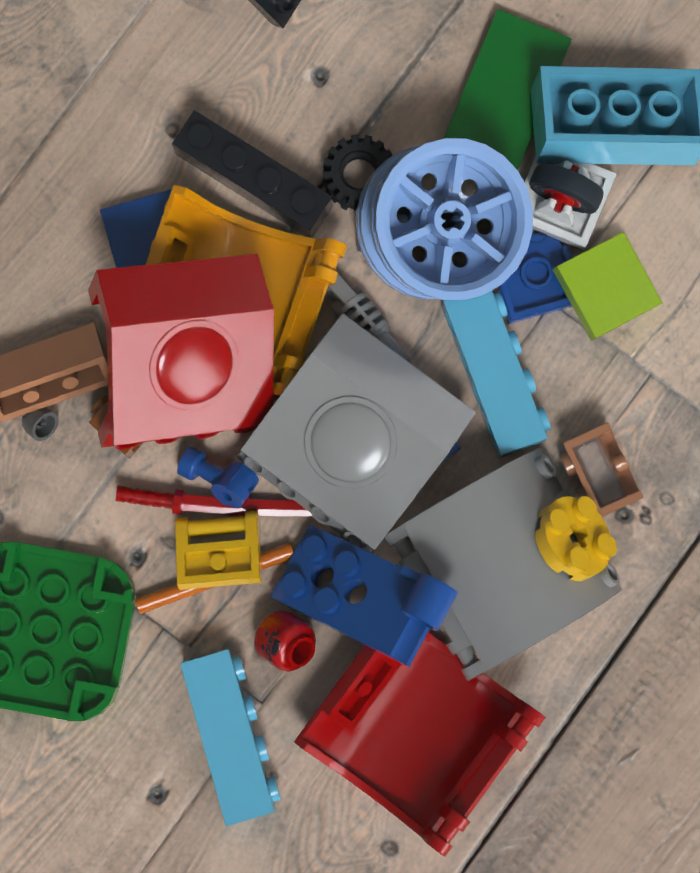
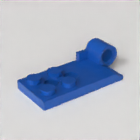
[270,524,458,667]

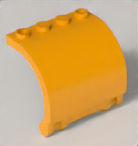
[146,185,347,399]

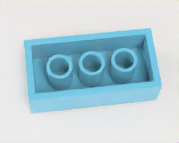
[531,66,700,166]

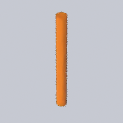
[135,543,294,614]

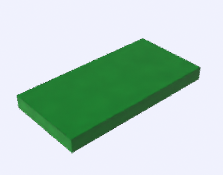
[443,9,572,170]

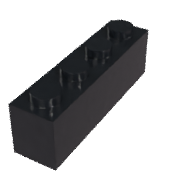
[172,110,333,238]

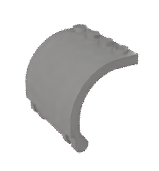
[385,448,622,681]

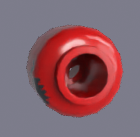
[254,610,316,672]

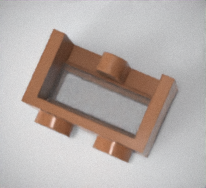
[559,422,644,517]

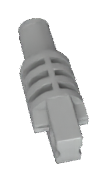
[326,274,410,362]

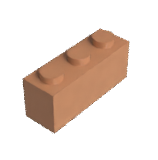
[0,322,108,423]

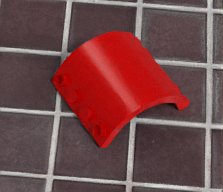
[294,632,546,857]

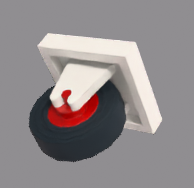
[525,157,616,251]

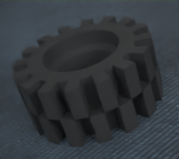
[323,134,393,211]

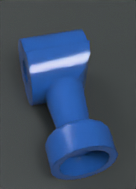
[177,445,259,508]

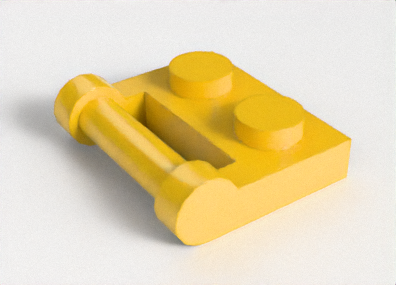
[175,510,262,590]

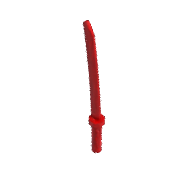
[115,485,313,517]

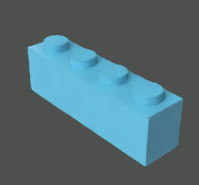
[442,291,551,459]
[180,649,281,826]

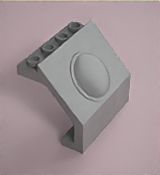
[236,313,476,553]

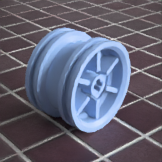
[356,138,533,300]

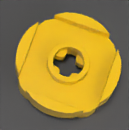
[535,496,617,581]

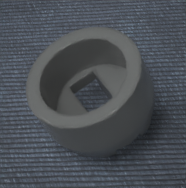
[22,407,58,441]

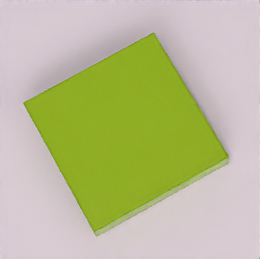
[552,232,663,341]

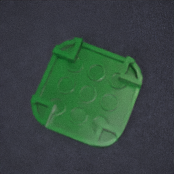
[0,542,135,722]

